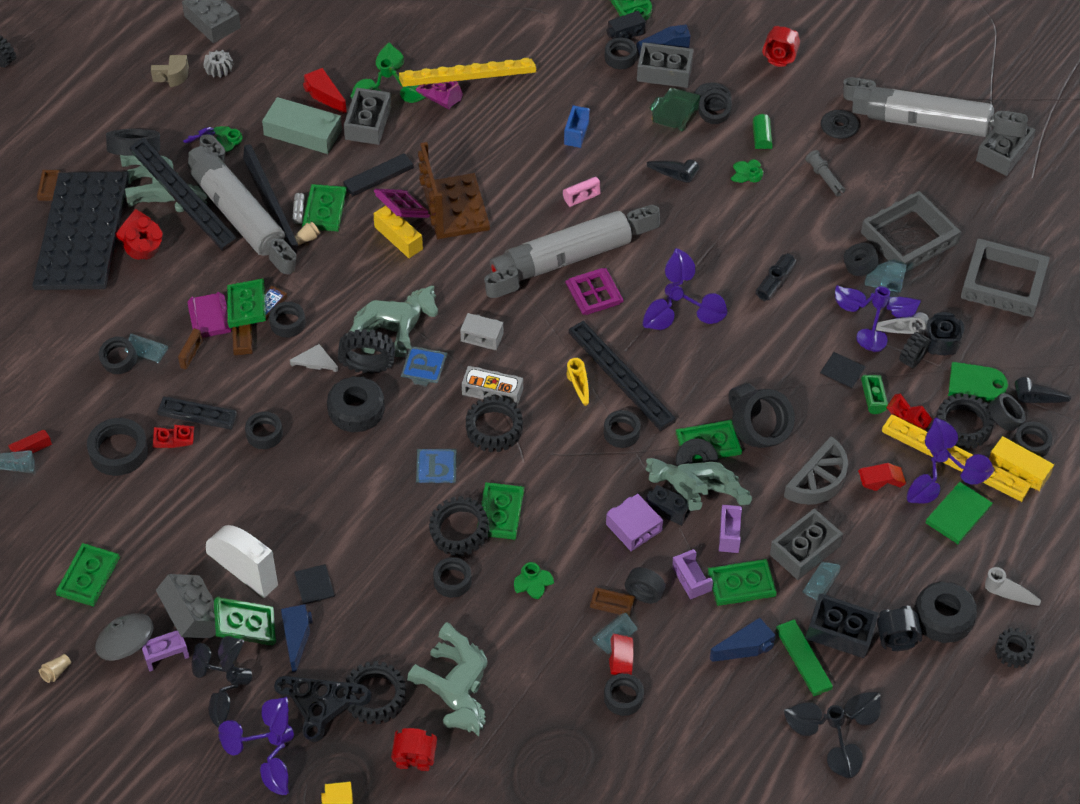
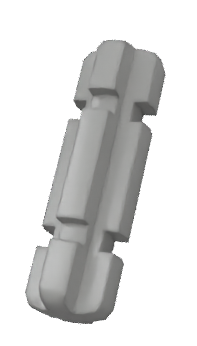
[292,193,304,224]

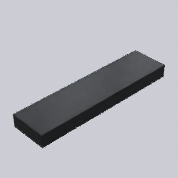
[343,153,414,197]
[157,396,237,430]

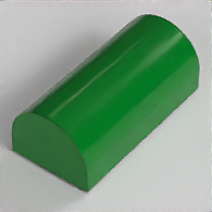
[752,114,773,149]
[861,375,888,414]

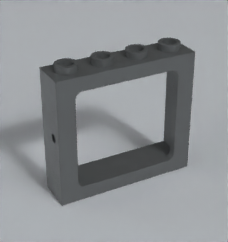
[861,191,961,274]
[961,239,1050,317]

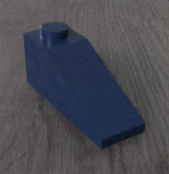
[636,24,690,57]
[281,605,313,672]
[710,618,775,662]

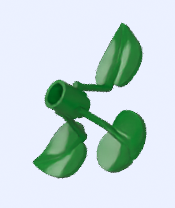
[350,43,426,103]

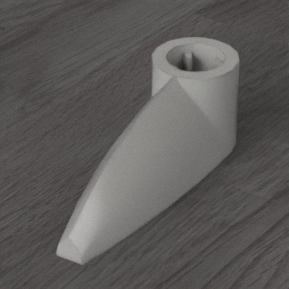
[876,312,929,334]
[985,567,1041,606]

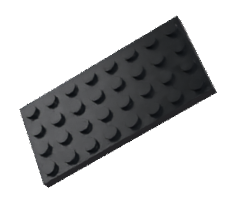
[32,171,130,290]

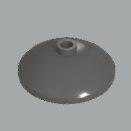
[95,613,154,661]

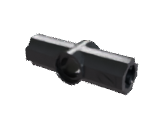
[756,253,796,301]

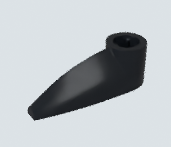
[647,159,700,183]
[1014,377,1071,403]

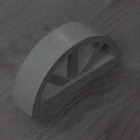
[784,436,848,505]

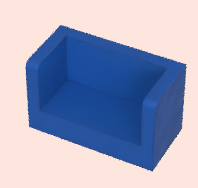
[564,105,590,148]

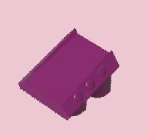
[416,81,463,110]
[187,292,231,338]

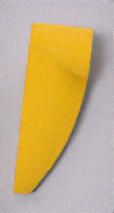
[567,358,589,406]

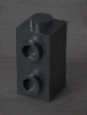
[606,11,646,39]
[646,485,691,526]

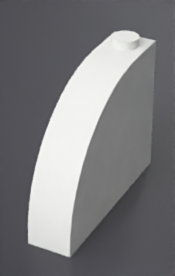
[206,525,278,598]

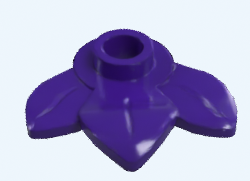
[183,127,215,143]

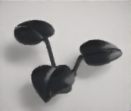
[191,636,252,728]
[784,692,881,779]

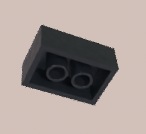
[805,593,879,658]

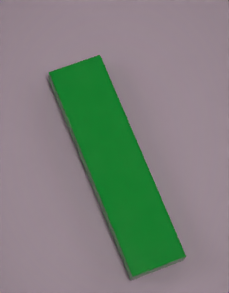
[775,620,833,697]

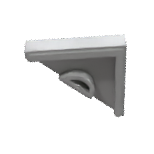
[290,344,338,372]

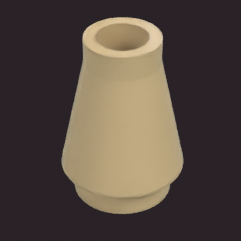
[295,222,320,246]
[39,654,71,683]

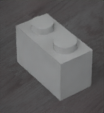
[460,313,503,350]

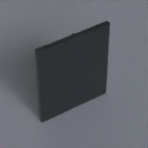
[820,352,866,388]
[294,564,335,604]

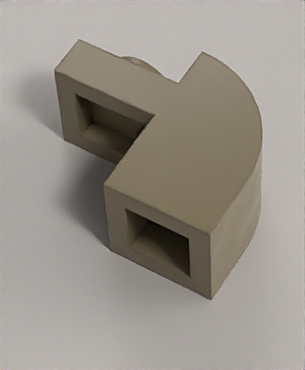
[151,55,189,87]

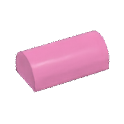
[563,177,601,207]

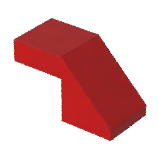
[886,393,932,431]
[858,463,906,491]

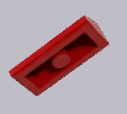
[8,429,52,461]

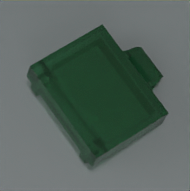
[650,87,700,131]

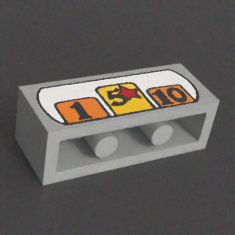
[462,366,523,406]

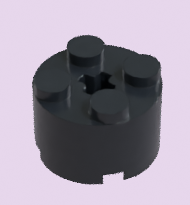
[924,312,964,355]
[877,606,922,651]

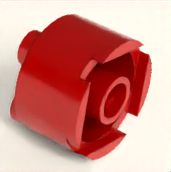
[762,26,800,67]
[123,217,163,260]
[391,728,437,771]

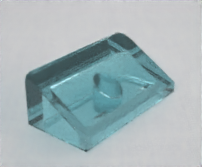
[125,334,168,363]
[802,562,841,600]
[592,613,638,654]

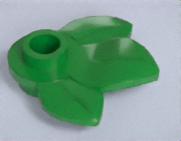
[214,126,243,152]
[730,159,763,183]
[514,562,554,599]

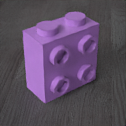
[606,494,663,551]

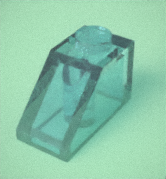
[865,261,907,293]

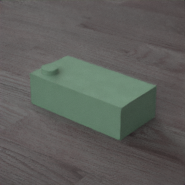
[262,97,342,154]

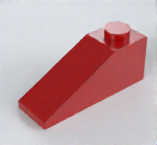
[303,68,347,114]

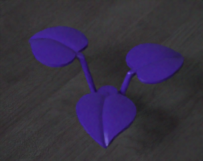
[643,248,727,330]
[835,285,920,352]
[907,418,994,504]
[218,697,294,795]

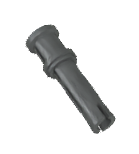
[805,150,845,197]

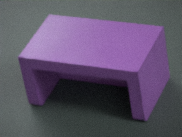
[719,505,742,553]
[672,549,713,599]
[142,630,189,672]

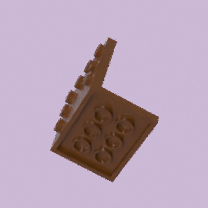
[418,142,490,240]

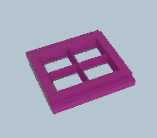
[374,189,430,218]
[565,268,624,315]

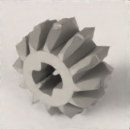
[203,50,233,78]

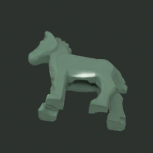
[120,155,207,212]
[347,286,438,357]
[646,458,752,511]
[407,622,487,736]

